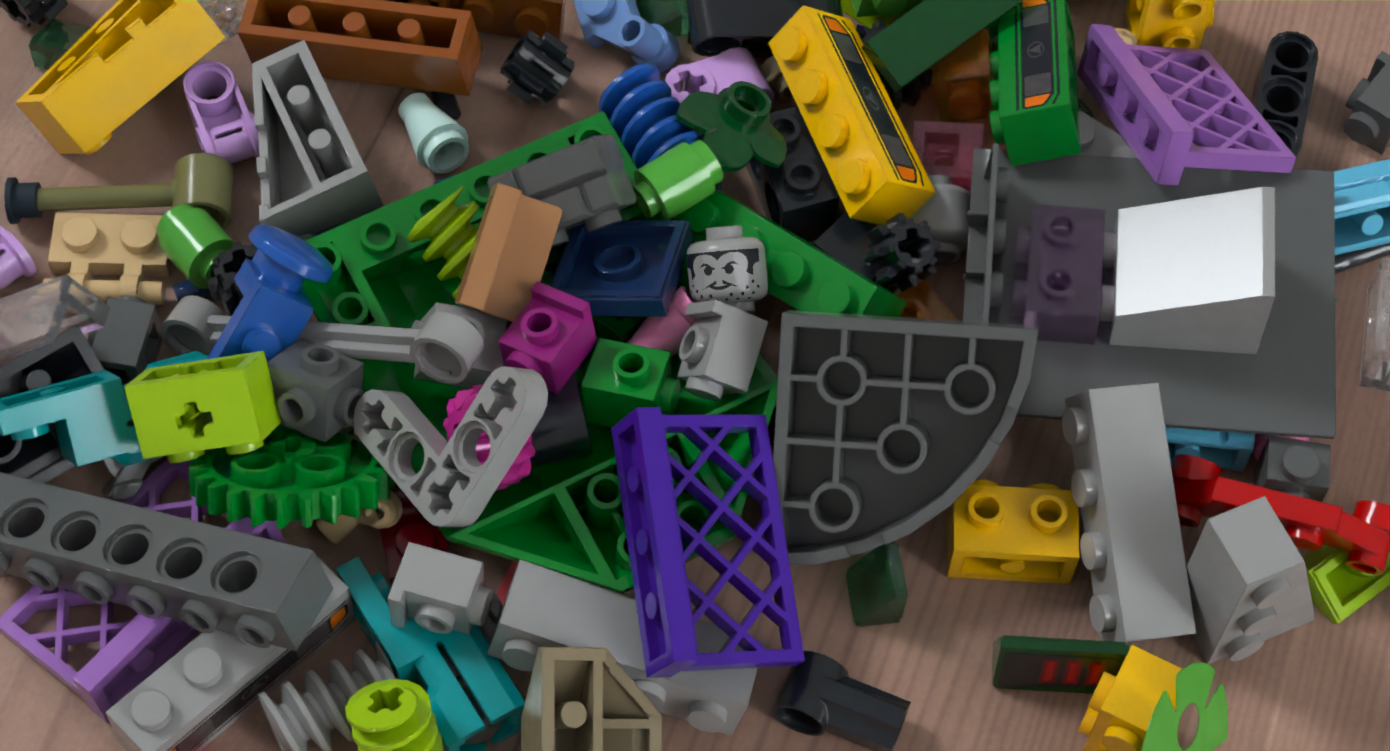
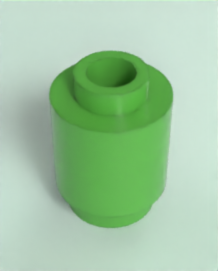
[633,140,724,220]
[157,204,236,289]

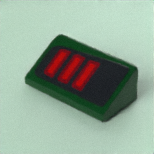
[991,635,1129,694]

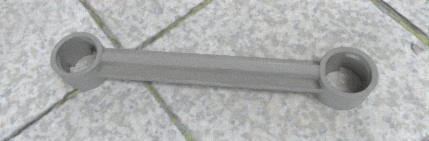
[161,295,484,384]

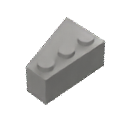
[252,40,384,238]
[1186,496,1315,664]

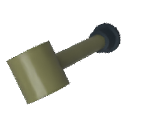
[4,153,234,230]

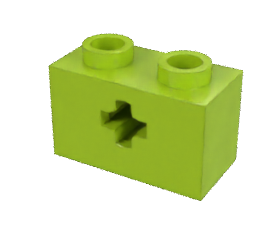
[124,351,282,463]

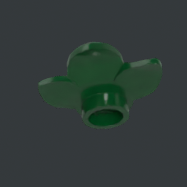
[676,81,787,172]

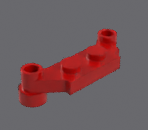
[1171,454,1390,575]

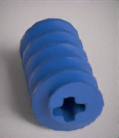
[599,63,702,169]

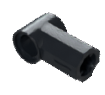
[772,651,911,751]

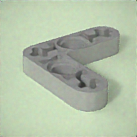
[353,366,548,528]

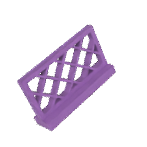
[1077,24,1296,185]
[0,459,285,723]

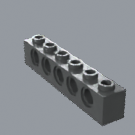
[0,472,333,651]

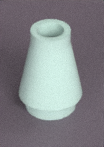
[398,93,470,174]

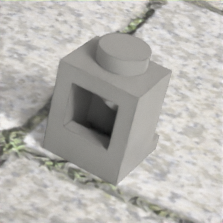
[677,299,768,401]
[387,542,493,635]

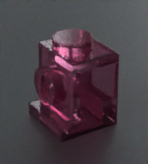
[911,121,986,194]

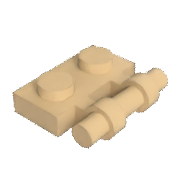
[42,212,171,309]

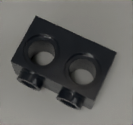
[746,106,839,242]

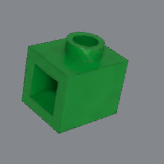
[581,338,680,428]

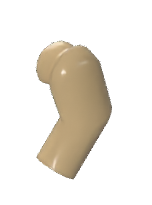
[316,490,403,544]

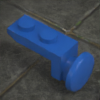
[207,224,334,362]

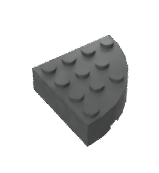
[767,310,1039,566]

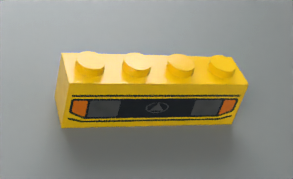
[768,5,936,226]

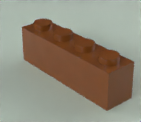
[237,0,483,96]

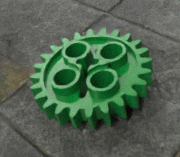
[189,424,395,529]

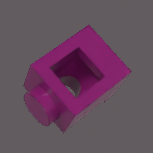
[498,281,597,394]

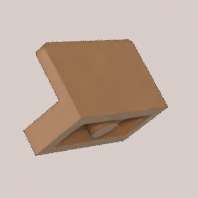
[455,183,562,322]

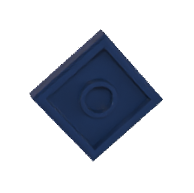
[550,220,693,317]

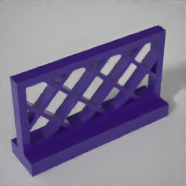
[611,407,805,678]

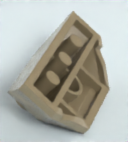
[521,647,662,751]

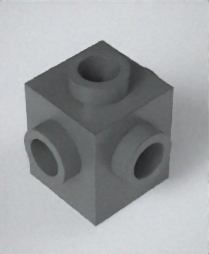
[267,338,365,442]

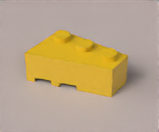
[15,0,226,155]

